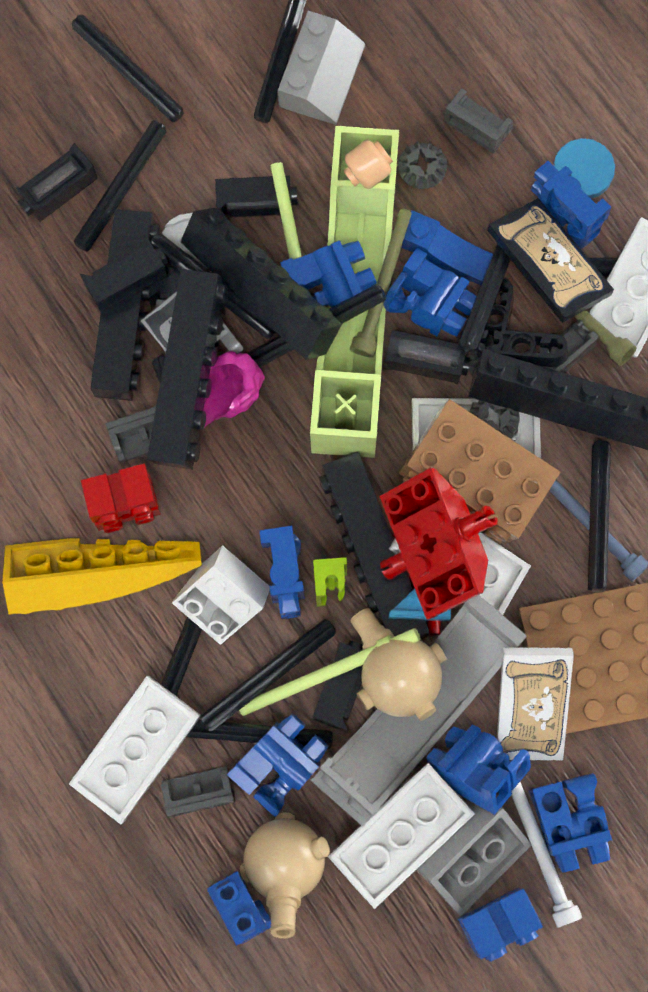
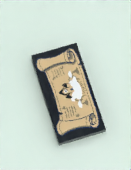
[487,198,614,323]

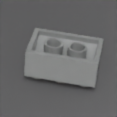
[278,11,365,125]
[417,800,532,916]

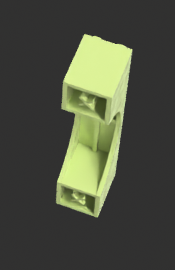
[310,126,399,458]

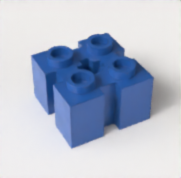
[457,888,543,962]

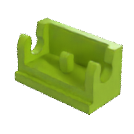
[313,557,347,607]

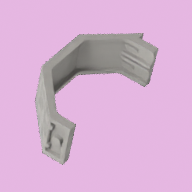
[311,595,527,827]

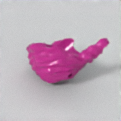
[203,351,265,428]

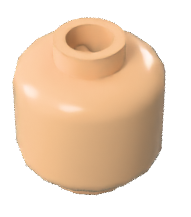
[344,140,393,189]

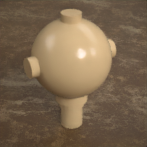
[350,608,447,721]
[240,813,330,938]

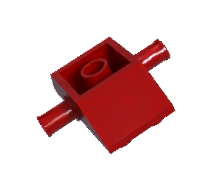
[380,468,497,620]

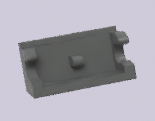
[444,89,513,154]
[542,320,599,373]
[105,406,156,464]
[161,766,235,818]

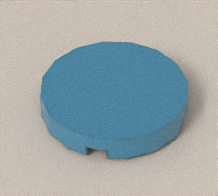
[553,138,615,198]

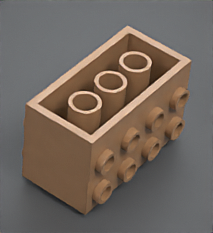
[399,399,560,544]

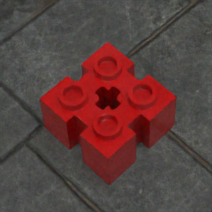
[81,463,161,533]

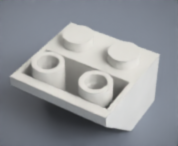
[172,545,270,645]

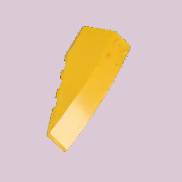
[2,538,202,615]

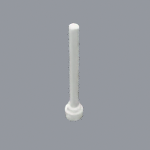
[512,782,582,928]

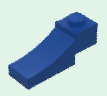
[401,210,493,285]

